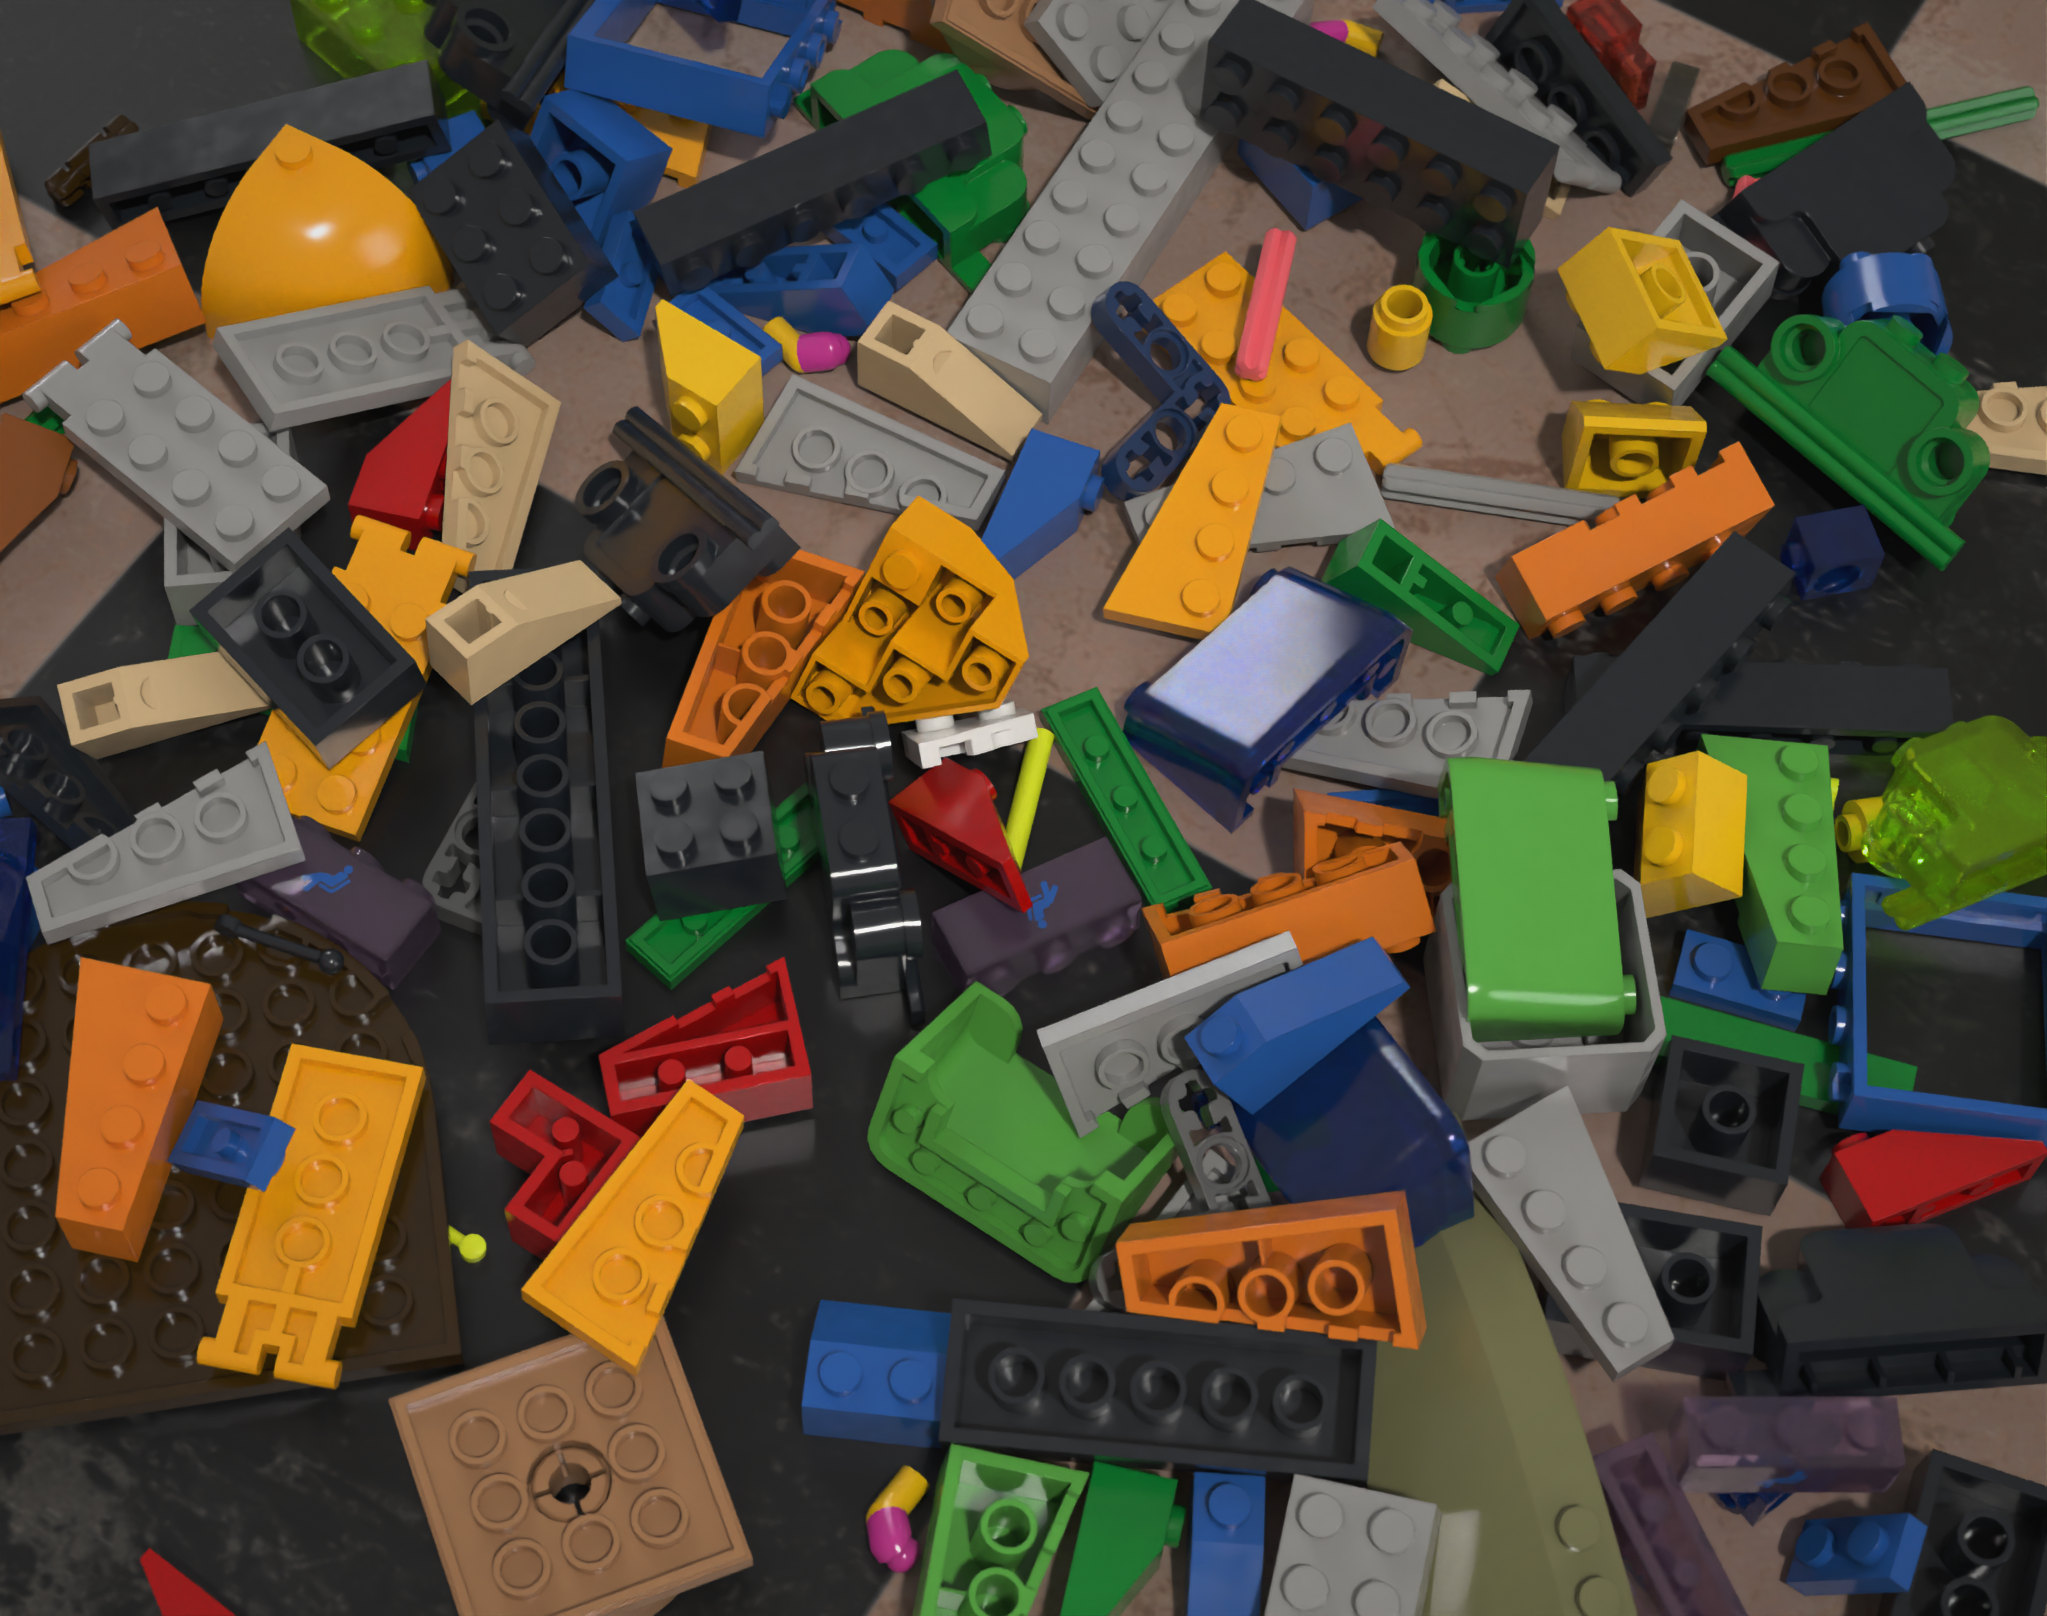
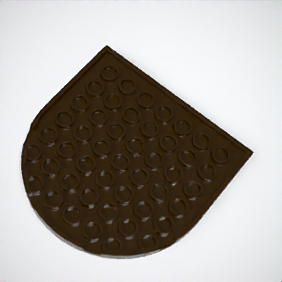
[0,901,464,1435]

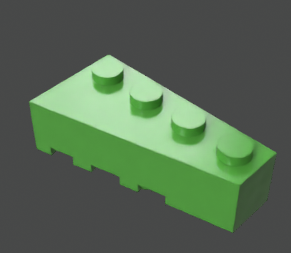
[1696,734,1844,995]
[913,1444,1090,1616]

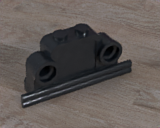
[423,0,595,132]
[1710,81,1956,300]
[575,406,801,632]
[803,706,926,1026]
[1726,1223,2047,1408]

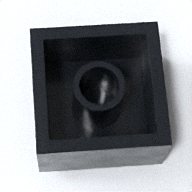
[635,751,788,921]
[1638,1035,1805,1216]

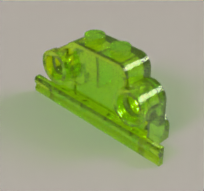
[1860,715,2047,931]

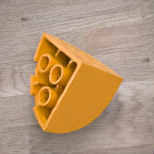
[201,124,454,340]

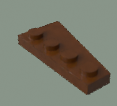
[1683,22,1907,165]

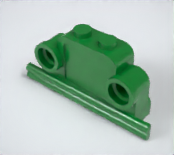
[793,49,1030,295]
[1706,314,1990,571]

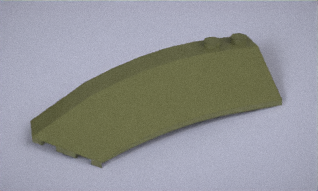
[1350,1111,1638,1616]

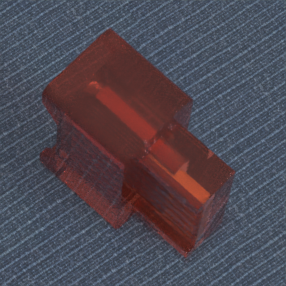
[1566,0,1657,111]

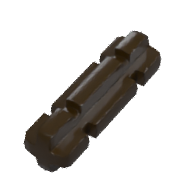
[44,114,139,208]

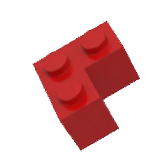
[489,1070,641,1261]

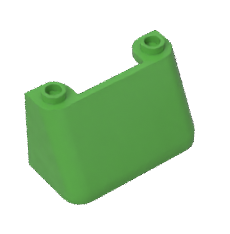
[1437,757,1636,1042]
[867,981,1192,1283]

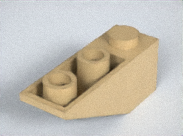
[857,300,1042,461]
[425,560,621,705]
[57,651,271,759]

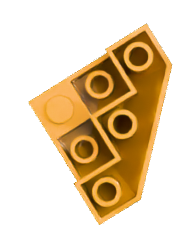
[790,495,1029,724]

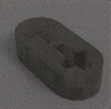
[1649,60,1701,154]

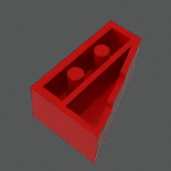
[599,957,813,1138]

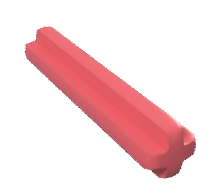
[1235,227,1297,382]

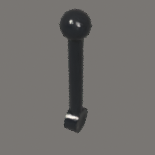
[214,914,345,974]

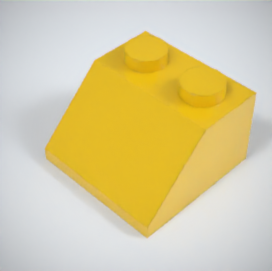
[1557,227,1728,374]
[655,299,764,475]
[1561,399,1707,498]
[1633,751,1748,918]

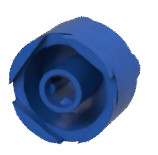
[1821,251,1953,356]

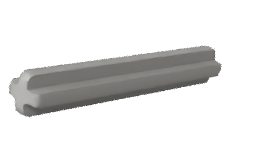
[1381,463,1620,529]

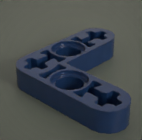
[1091,281,1231,501]

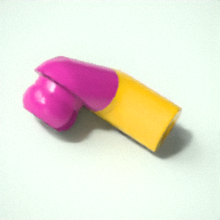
[1309,19,1384,58]
[763,316,851,373]
[866,1465,930,1573]

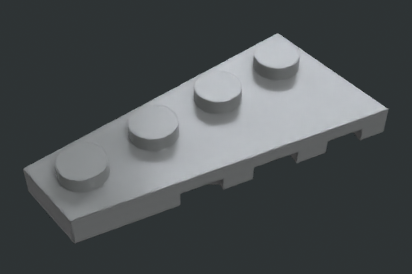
[734,374,1006,530]
[1124,422,1396,552]
[1252,690,1533,799]
[26,741,306,944]
[1036,931,1303,1138]
[1453,1085,1675,1382]

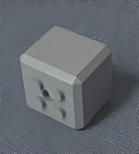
[1423,869,1667,1120]

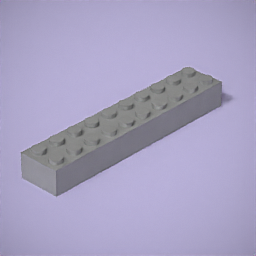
[947,0,1314,425]

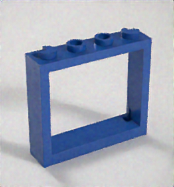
[564,0,842,138]
[1828,872,2047,1148]

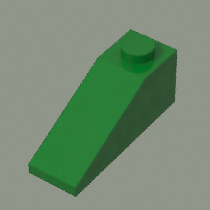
[1317,518,1520,676]
[1060,1461,1187,1616]

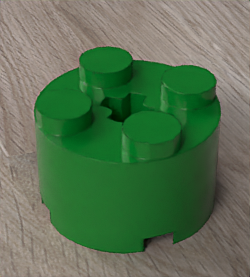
[1411,232,1535,354]

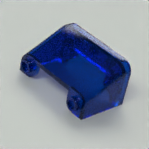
[1123,566,1413,834]
[1191,1016,1475,1249]

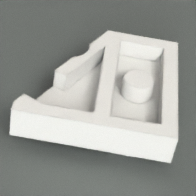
[901,700,1038,769]

